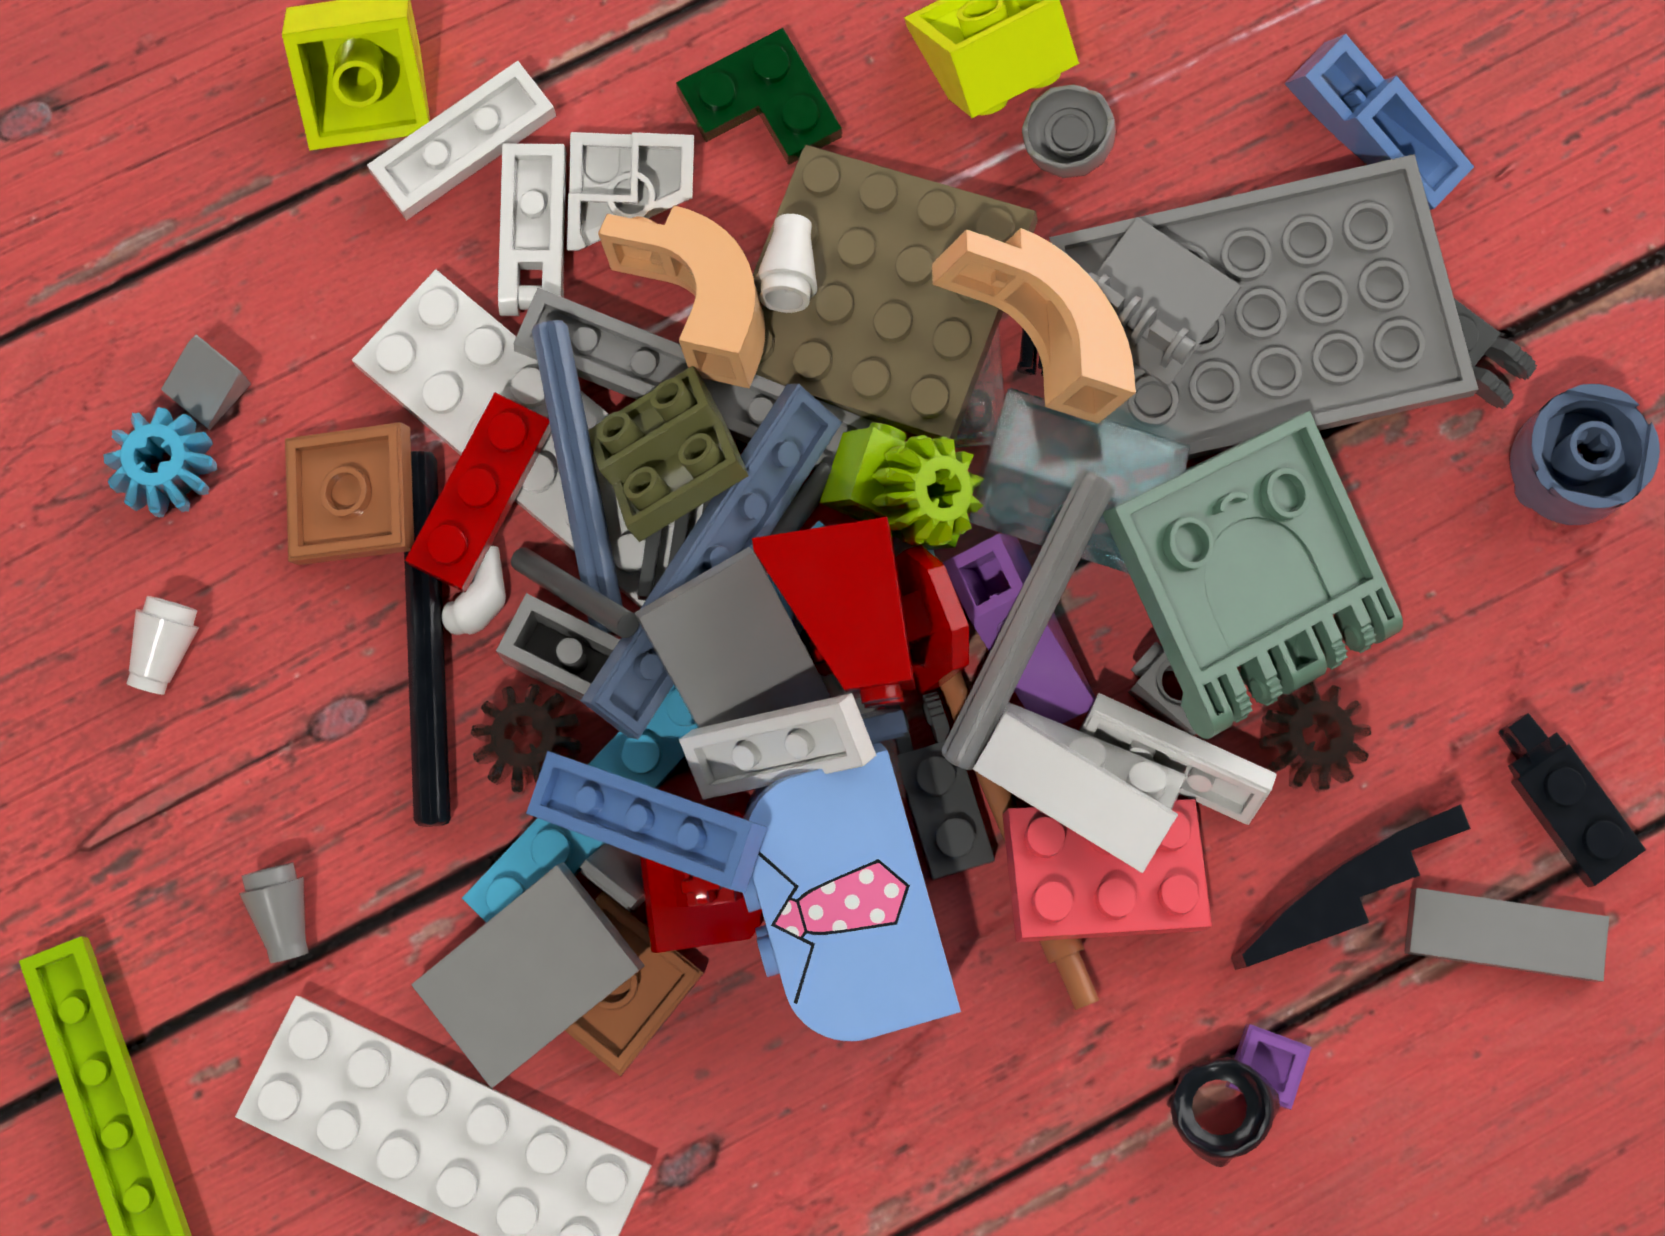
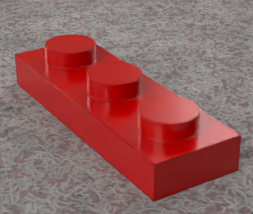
[405,392,551,592]

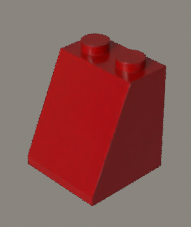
[752,517,916,708]

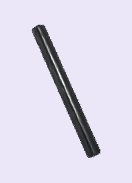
[404,451,451,827]

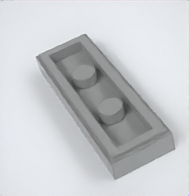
[1404,888,1609,982]

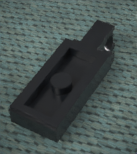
[1498,713,1646,888]

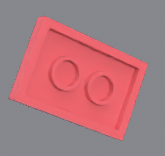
[1002,799,1212,942]

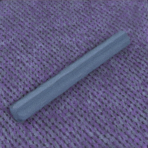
[532,320,623,633]

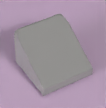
[161,334,251,430]
[580,843,645,913]

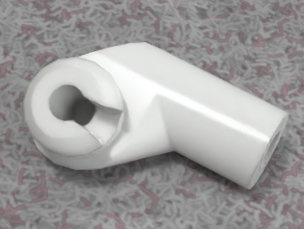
[442,546,506,635]

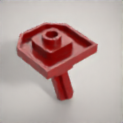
[808,545,969,695]
[640,810,764,953]

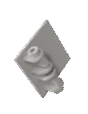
[1089,217,1241,387]

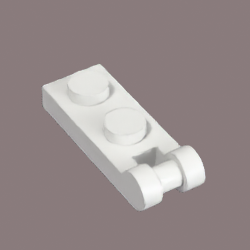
[498,143,567,316]

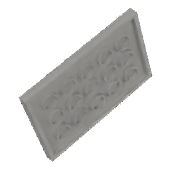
[1049,154,1478,478]

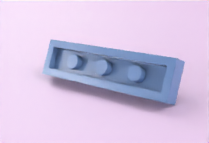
[526,751,767,893]

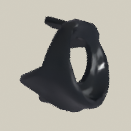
[1167,1057,1280,1167]

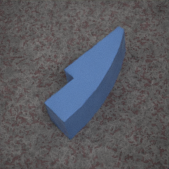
[1284,34,1474,210]

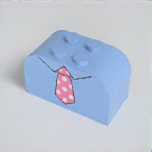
[743,742,961,1041]

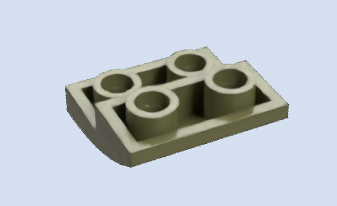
[588,366,749,542]

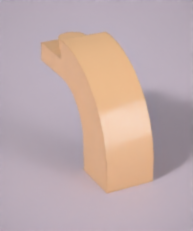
[598,205,765,389]
[932,228,1136,424]

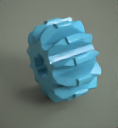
[103,407,217,517]

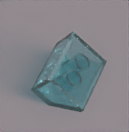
[968,387,1190,573]

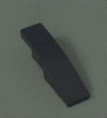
[1231,804,1471,970]

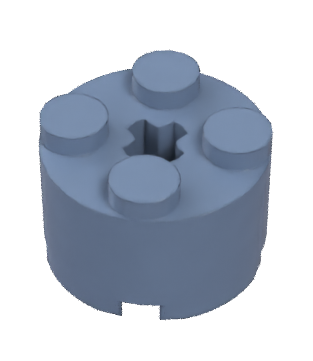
[1510,384,1660,525]

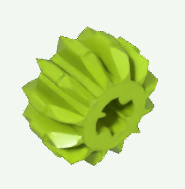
[871,435,985,546]

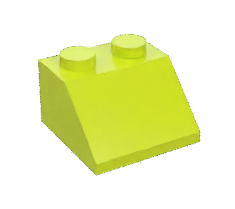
[282,0,430,151]
[904,0,1079,118]

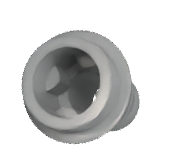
[239,862,309,963]

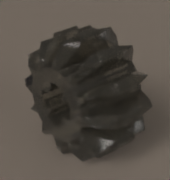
[1259,682,1371,792]
[471,684,582,795]

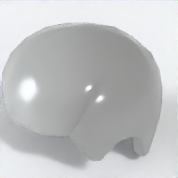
[1022,84,1116,179]

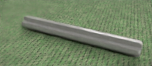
[942,470,1114,770]

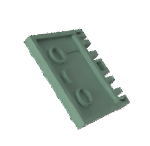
[1102,411,1403,739]

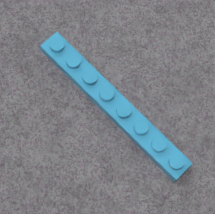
[462,521,825,923]

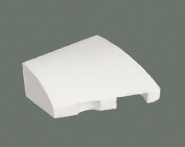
[567,132,694,251]

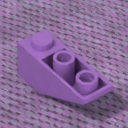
[943,534,1096,724]

